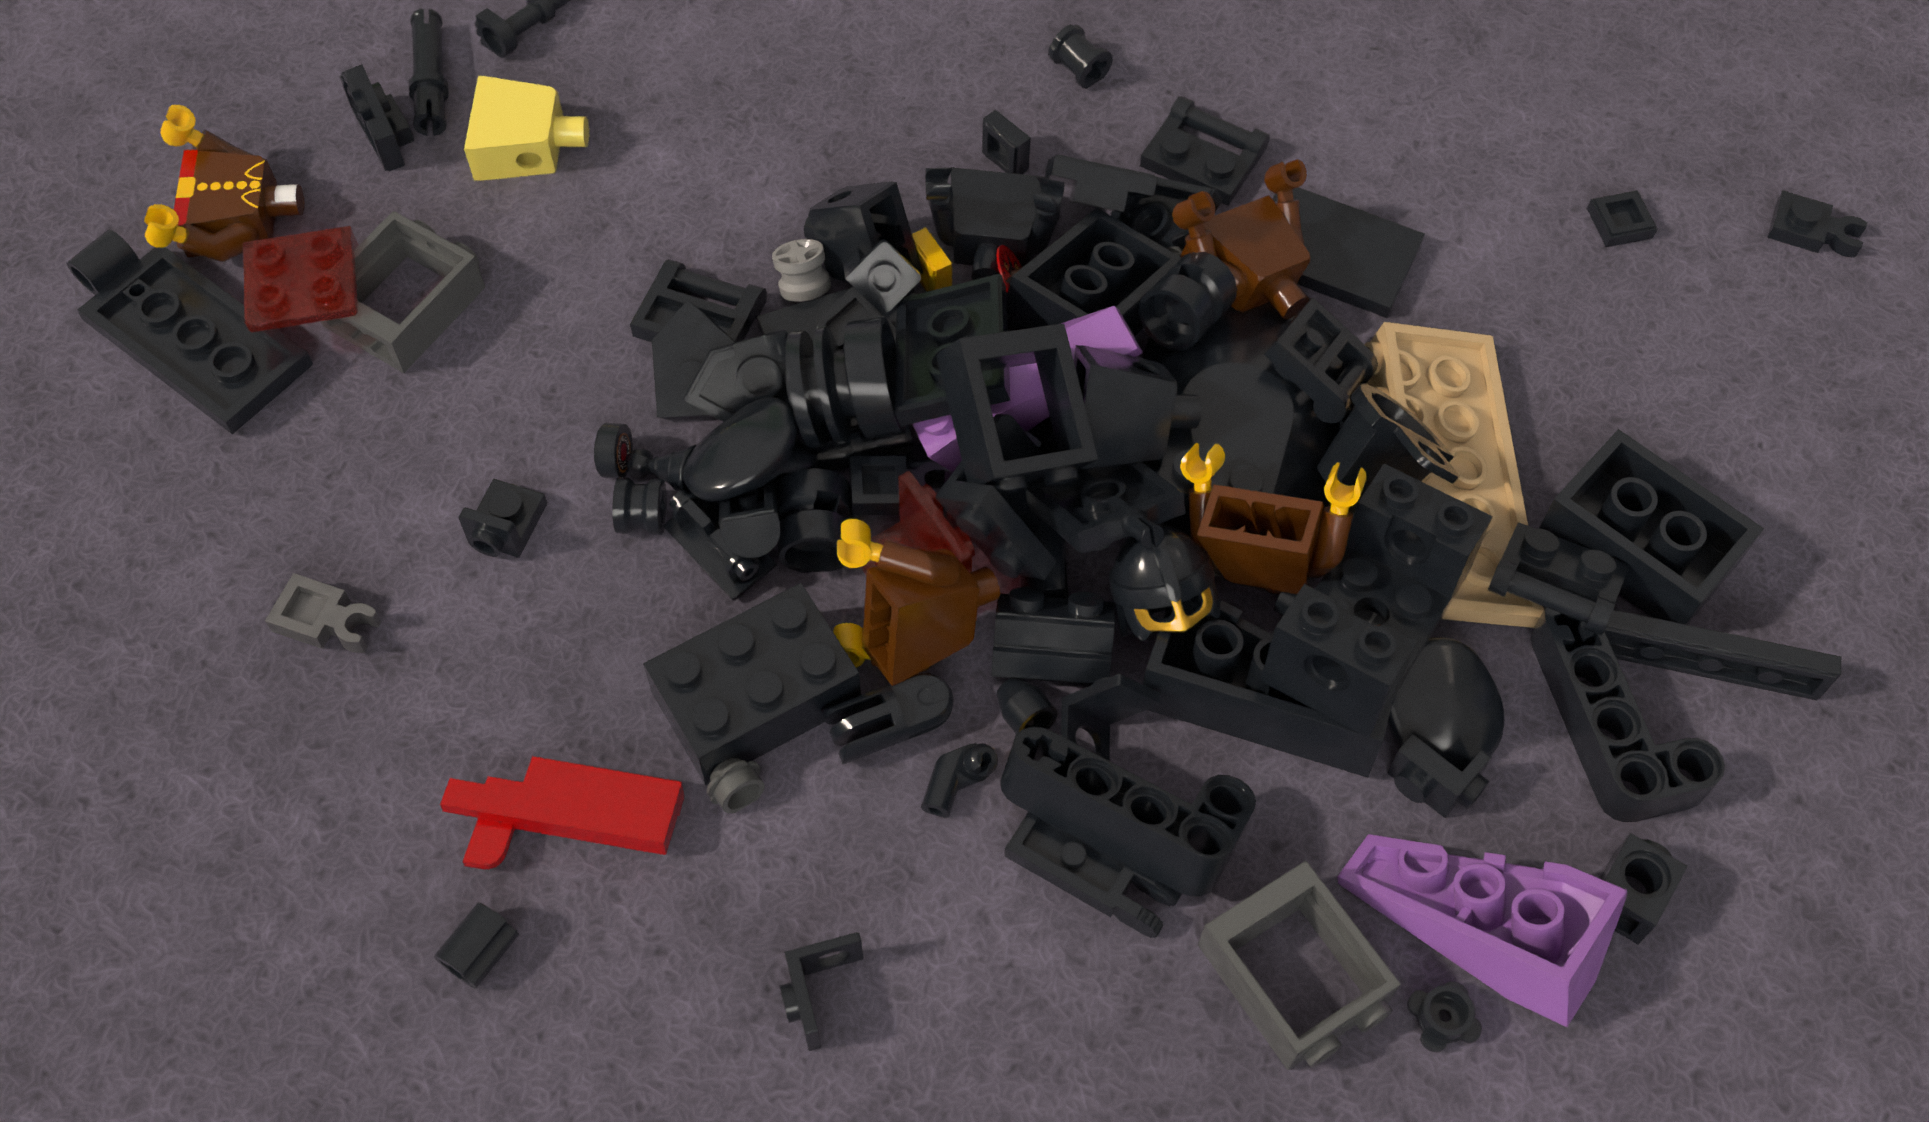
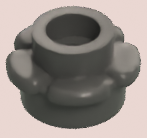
[707,758,765,813]

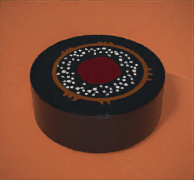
[594,423,633,479]

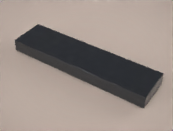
[1604,610,1842,701]

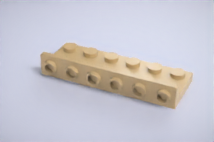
[1365,322,1544,628]

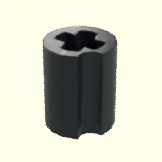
[434,902,519,989]

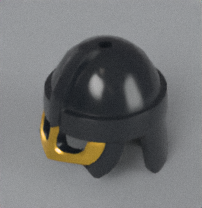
[1109,525,1221,641]

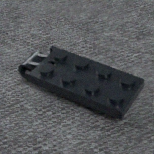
[67,229,313,435]

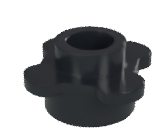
[1407,981,1482,1052]

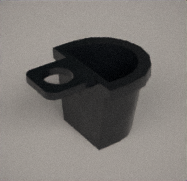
[1317,384,1460,505]

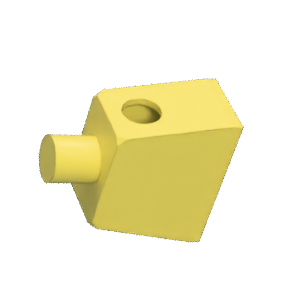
[464,76,589,181]

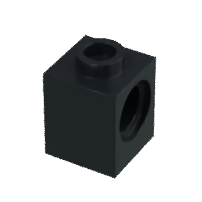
[1600,833,1688,945]

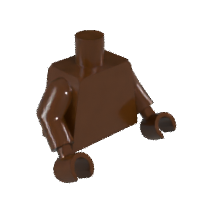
[1172,159,1311,320]

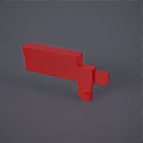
[440,756,685,870]

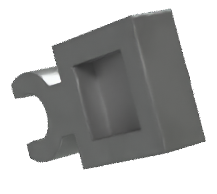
[265,573,382,653]

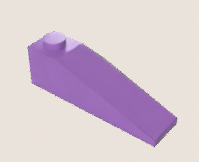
[913,306,1142,472]
[1337,834,1627,1027]

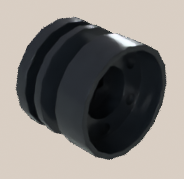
[785,316,907,449]

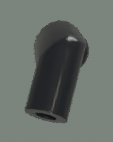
[921,743,998,818]

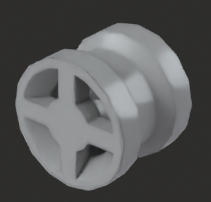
[772,239,831,302]

